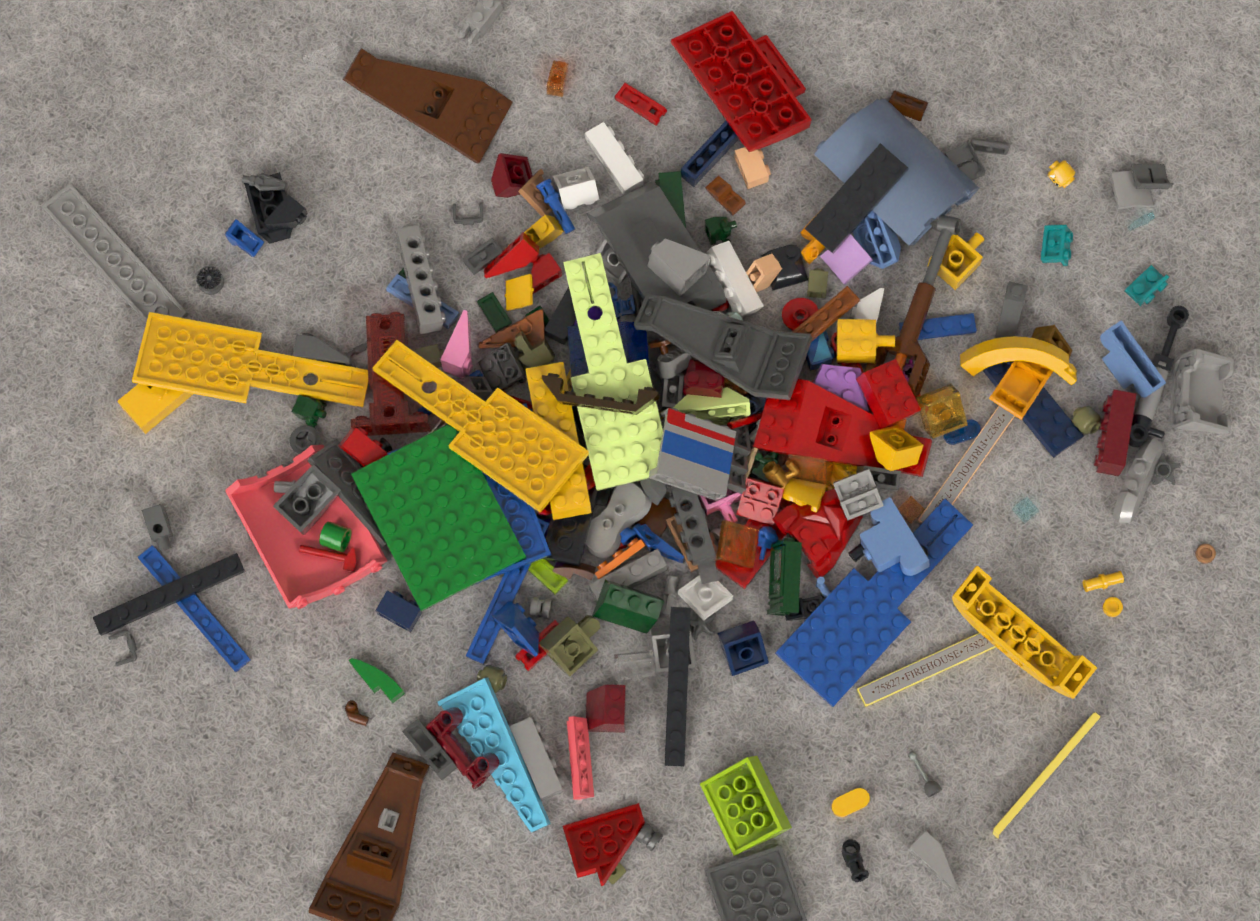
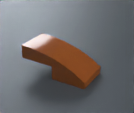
[705,175,746,216]

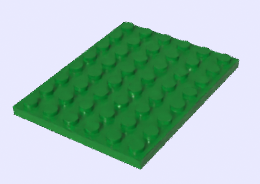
[351,424,526,612]

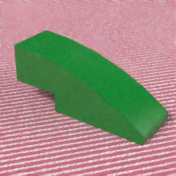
[349,658,405,704]

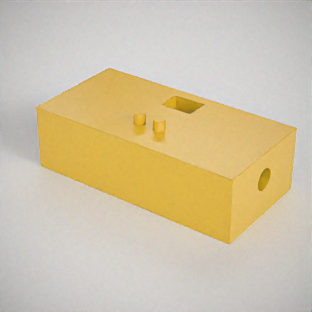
[117,384,193,434]

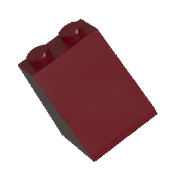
[586,684,626,733]

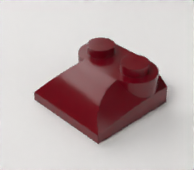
[683,359,725,398]

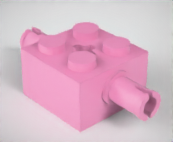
[697,489,742,524]

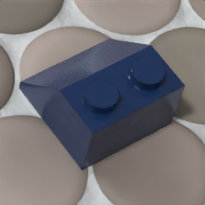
[717,620,769,676]

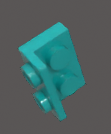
[1041,225,1073,266]
[1124,265,1169,307]

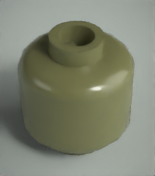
[1072,406,1101,434]
[477,665,507,693]

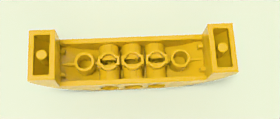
[952,566,1097,699]

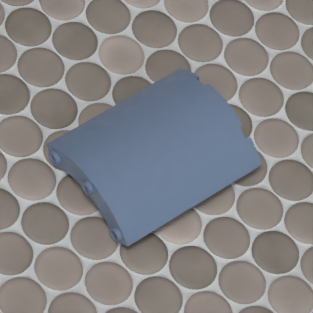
[814,99,980,246]

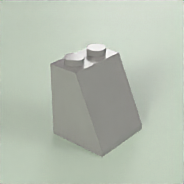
[647,238,711,296]

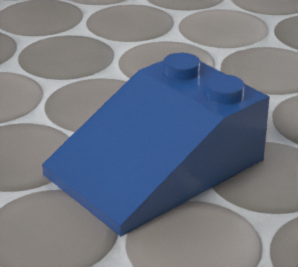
[492,601,539,657]

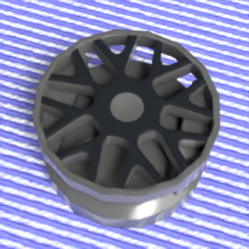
[196,266,224,295]

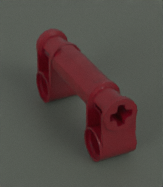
[425,707,499,789]

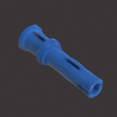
[536,179,575,234]

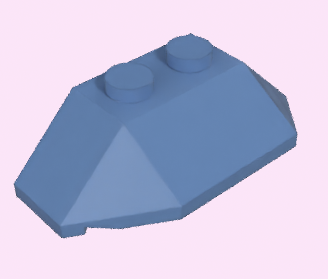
[853,211,901,269]

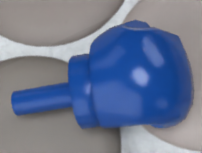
[758,526,778,560]

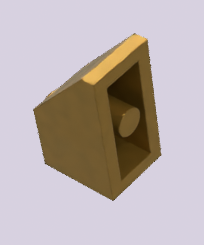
[1031,325,1073,358]

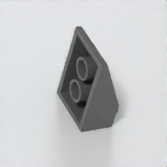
[273,464,342,535]

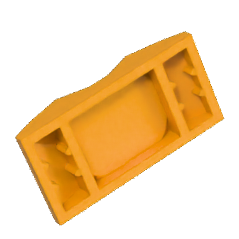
[989,361,1053,420]

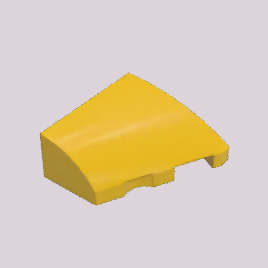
[782,478,826,512]

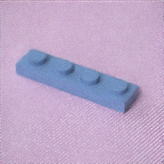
[386,274,459,329]

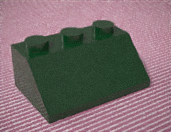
[592,579,664,634]

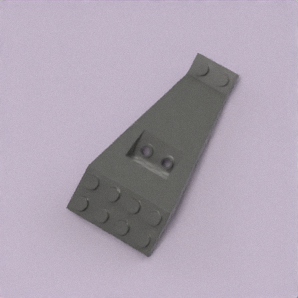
[634,295,813,400]

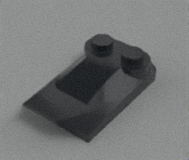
[244,172,293,244]

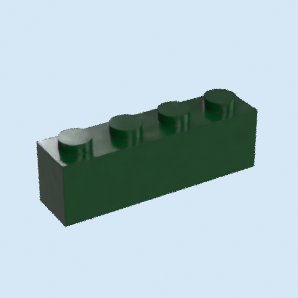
[655,171,686,228]

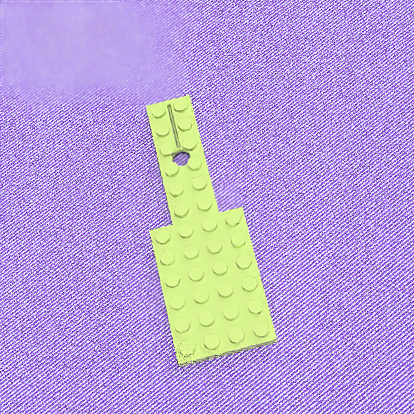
[563,253,663,491]

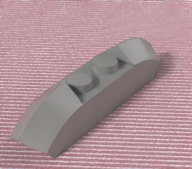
[1113,437,1163,523]

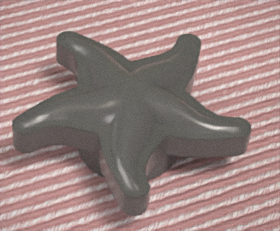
[1153,453,1181,485]
[690,613,716,640]

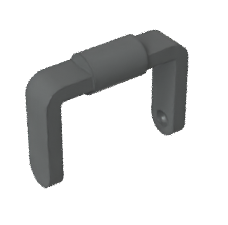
[453,202,483,225]
[347,341,380,368]
[108,631,137,666]

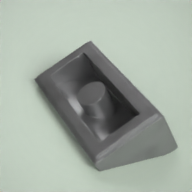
[971,138,1010,155]

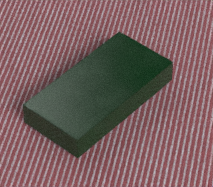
[477,292,512,333]

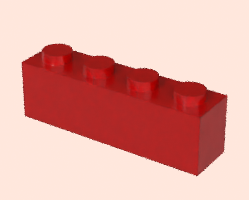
[338,427,390,467]

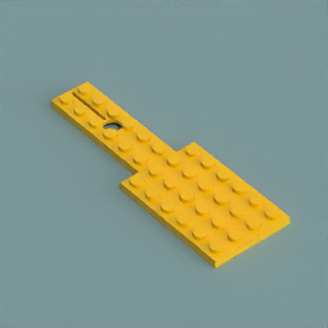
[132,312,371,407]
[372,340,589,513]

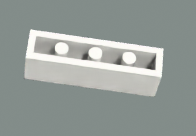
[585,122,645,195]
[705,241,763,319]

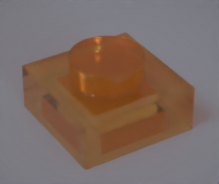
[898,496,925,524]

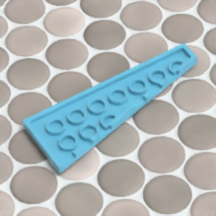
[437,678,551,832]

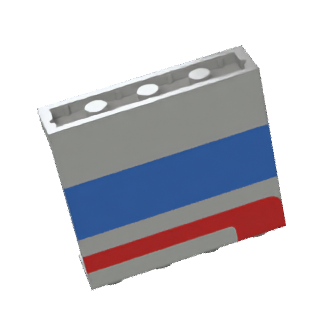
[648,408,736,501]

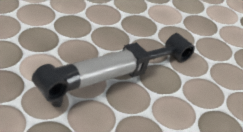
[1129,305,1189,447]

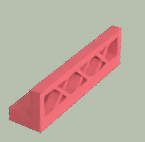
[567,716,594,800]

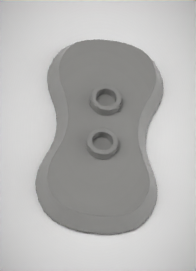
[585,481,652,558]

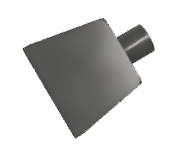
[141,504,173,551]

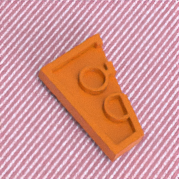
[594,536,649,579]

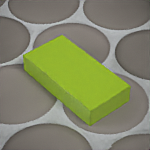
[528,559,568,595]

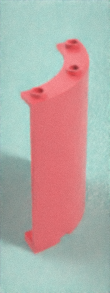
[225,445,387,609]

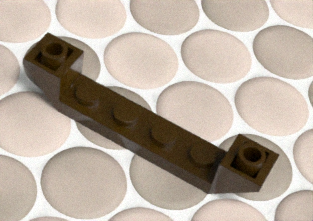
[542,373,660,415]

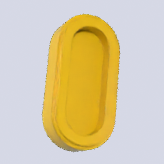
[831,788,870,817]

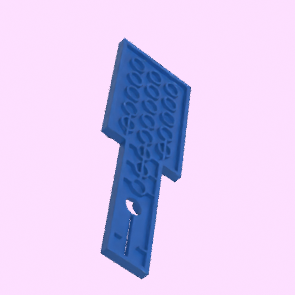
[775,499,973,707]

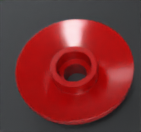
[782,298,819,331]

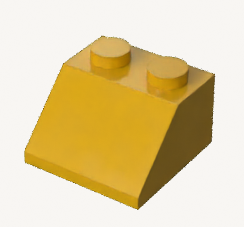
[870,425,923,471]

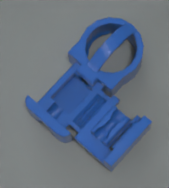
[608,282,635,320]

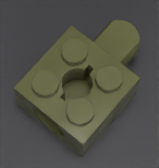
[539,615,600,676]

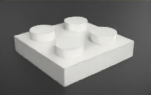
[678,575,733,621]

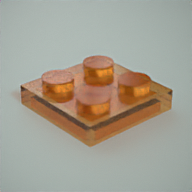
[716,520,759,568]

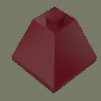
[491,153,533,198]

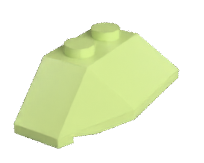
[673,387,750,426]

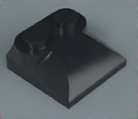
[761,244,808,291]

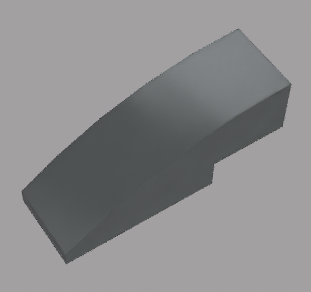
[402,719,457,780]

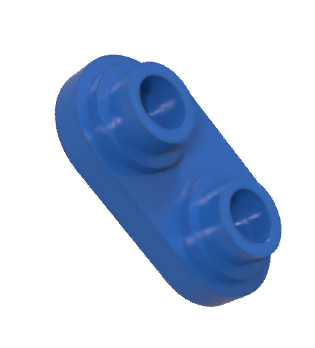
[620,524,660,547]

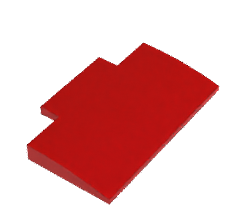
[671,11,812,152]

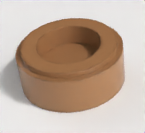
[1195,544,1216,564]

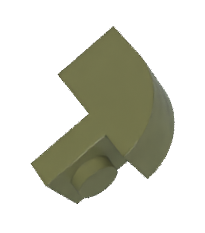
[514,331,555,367]

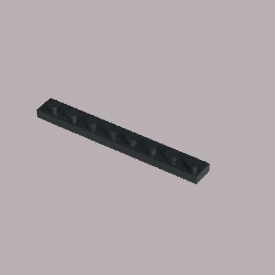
[93,553,246,636]
[665,607,691,767]

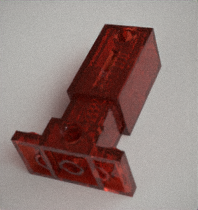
[351,312,431,436]

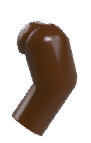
[345,700,369,726]

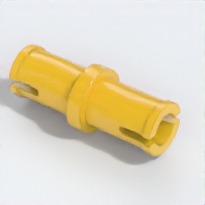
[1082,571,1124,592]

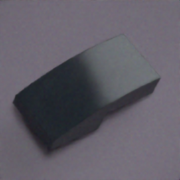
[785,595,823,621]

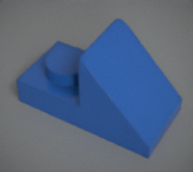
[225,219,264,257]

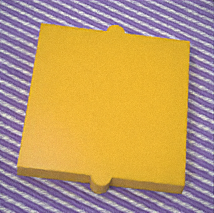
[505,274,534,311]

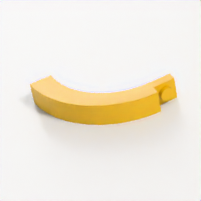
[960,336,1077,385]

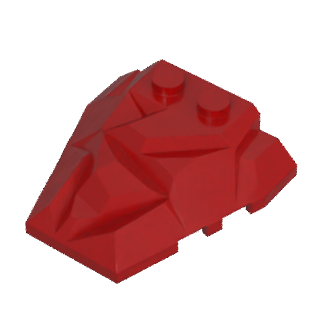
[772,488,863,578]

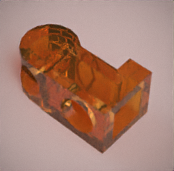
[546,60,569,97]

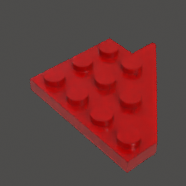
[562,803,645,886]

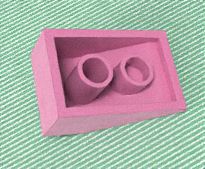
[440,310,473,378]

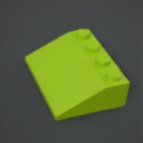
[700,756,792,856]

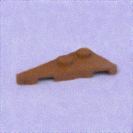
[479,309,545,348]

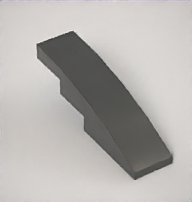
[727,418,751,494]

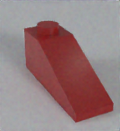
[484,232,539,279]

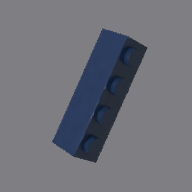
[681,121,739,187]

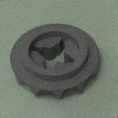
[290,425,320,454]

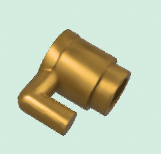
[763,460,800,487]

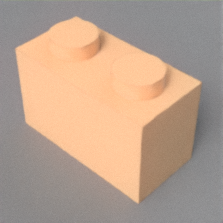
[734,147,771,189]
[746,254,782,292]

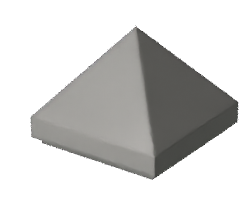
[378,808,400,833]

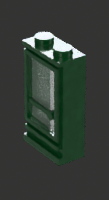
[767,538,802,616]

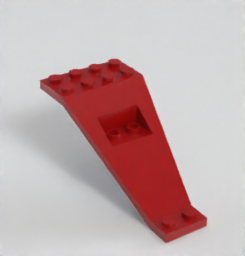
[753,379,932,477]

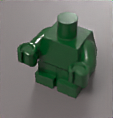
[705,217,737,245]
[291,395,327,429]
[752,452,779,482]

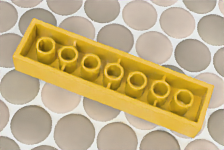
[526,362,592,520]

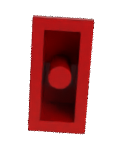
[531,253,562,294]

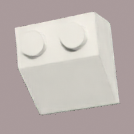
[553,167,600,210]

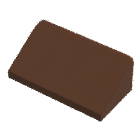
[889,91,928,122]

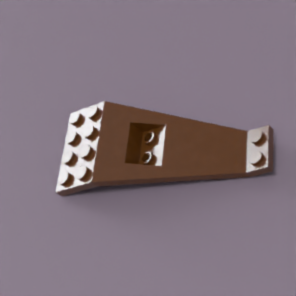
[342,48,513,164]
[309,752,430,921]

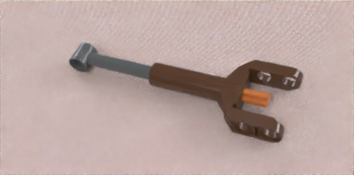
[864,215,962,396]

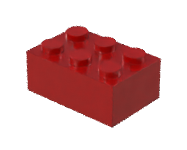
[856,359,921,429]

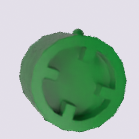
[319,521,352,552]

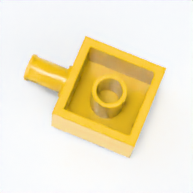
[927,232,984,290]
[836,319,895,363]

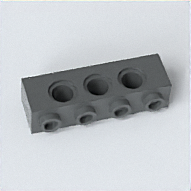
[669,487,716,566]

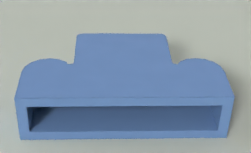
[1100,321,1166,398]
[860,497,930,576]

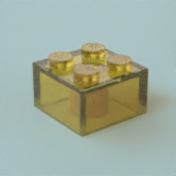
[916,384,968,439]

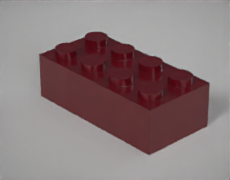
[1093,389,1136,477]

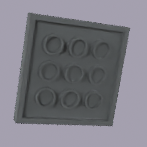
[705,845,807,921]

